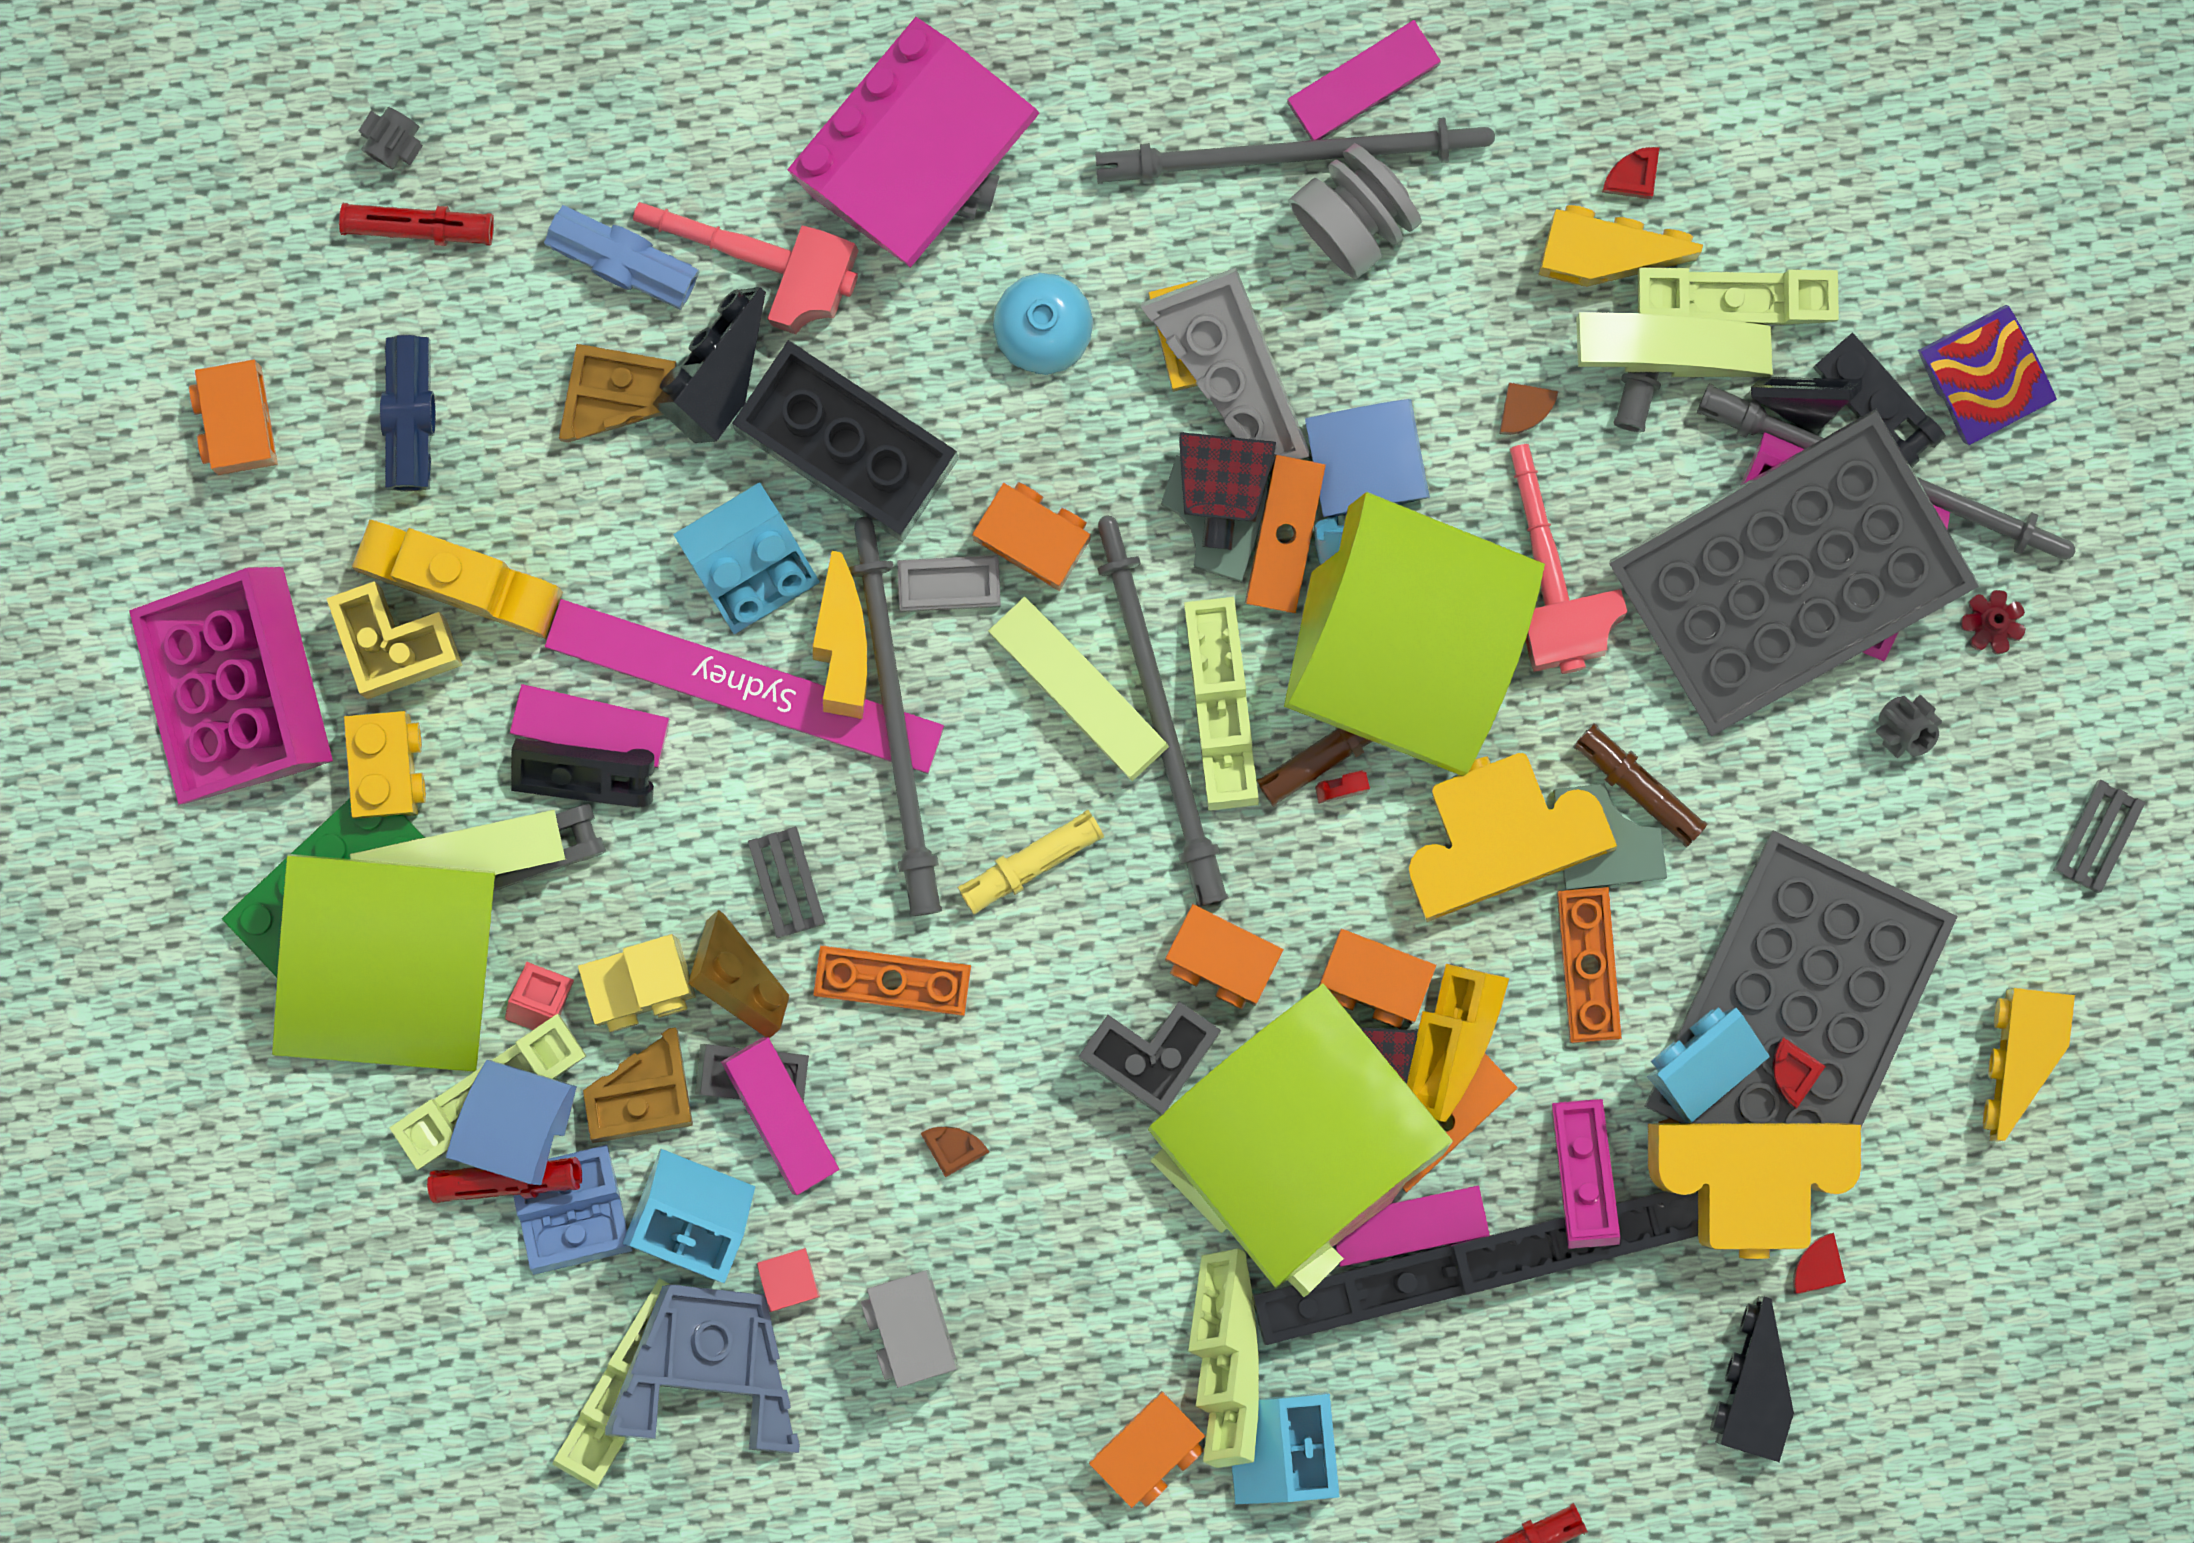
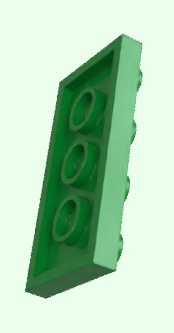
[222,798,426,978]

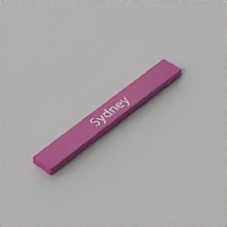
[545,599,945,774]

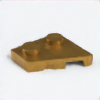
[559,344,677,442]
[688,910,790,1039]
[583,1027,693,1143]

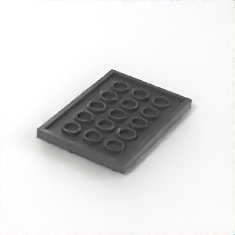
[1609,408,1979,736]
[1644,830,1958,1127]

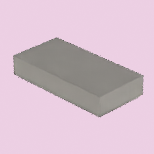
[897,555,1001,612]

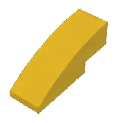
[813,551,867,719]
[1407,964,1509,1122]

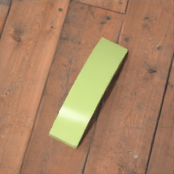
[1638,268,1839,325]
[389,1014,587,1170]

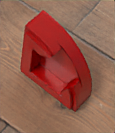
[1602,147,1660,199]
[1315,770,1370,804]
[1773,1037,1826,1109]
[1793,1233,1846,1294]

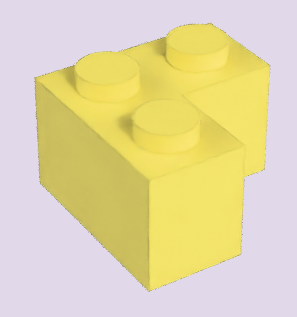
[326,581,463,700]
[578,934,696,1032]

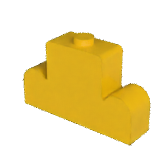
[352,520,563,639]
[1409,753,1617,922]
[1648,1123,1861,1259]

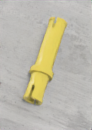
[957,810,1104,915]

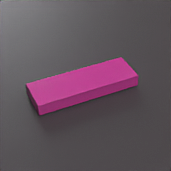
[1287,20,1441,140]
[510,684,670,768]
[721,1037,840,1195]
[1552,1099,1620,1249]
[1335,1185,1490,1267]

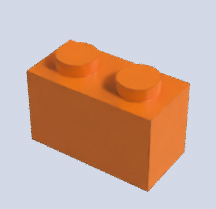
[189,359,278,475]
[972,482,1091,591]
[1165,904,1284,1010]
[1318,928,1437,1029]
[1089,1391,1205,1508]

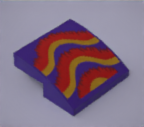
[1917,305,2057,446]

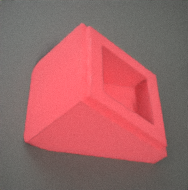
[505,962,574,1030]
[757,1248,820,1312]

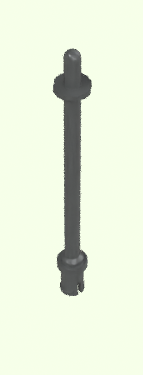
[1095,117,1495,184]
[1696,383,2075,560]
[1097,515,1229,907]
[849,517,942,917]

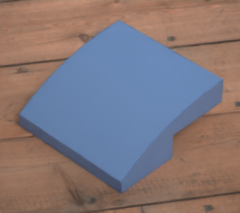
[1305,399,1430,518]
[446,1060,577,1185]
[513,1145,632,1275]

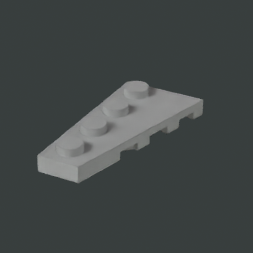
[1141,268,1309,470]

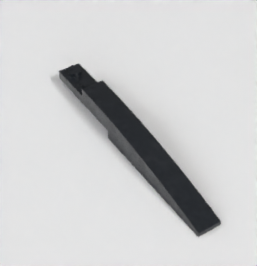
[1252,1191,1698,1345]

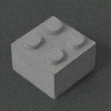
[861,1270,959,1388]

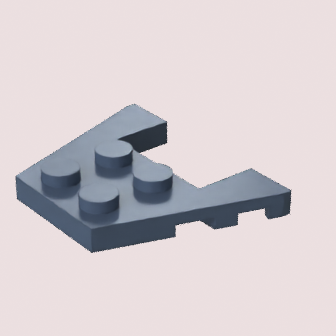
[605,1284,800,1454]

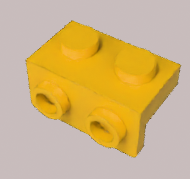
[344,711,426,819]

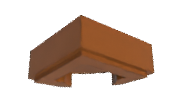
[1499,382,1559,435]
[921,1126,989,1177]

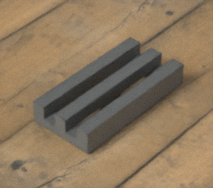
[2053,779,2146,893]
[748,826,826,939]

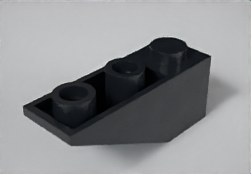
[653,287,766,443]
[1710,1296,1794,1463]

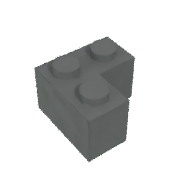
[1079,1001,1221,1116]

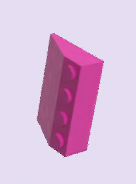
[787,17,1040,268]
[129,567,333,805]

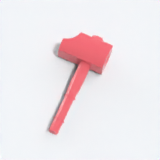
[633,202,859,334]
[1510,444,1627,674]

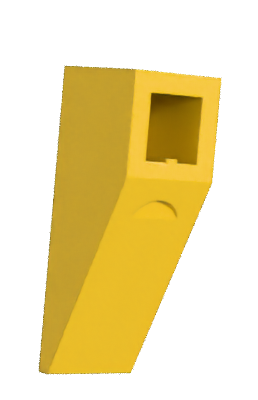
[1538,205,1703,287]
[1983,988,2075,1142]

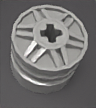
[1288,143,1422,279]

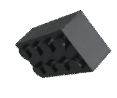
[732,340,959,542]

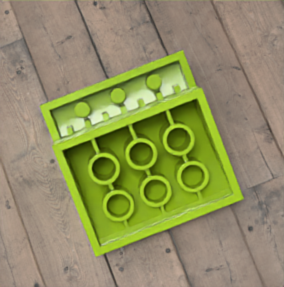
[1284,492,1545,776]
[272,854,495,1072]
[1148,983,1453,1288]

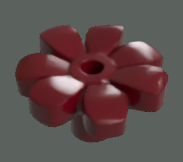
[1960,590,2026,655]

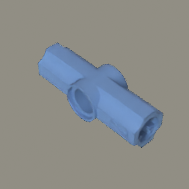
[544,205,700,310]

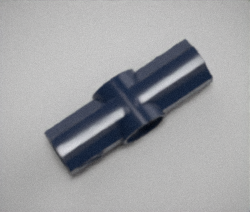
[380,335,436,492]

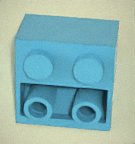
[673,482,820,634]
[1647,1007,1770,1123]
[622,1149,755,1284]
[1232,1392,1340,1504]

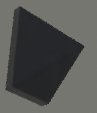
[1751,377,1862,434]

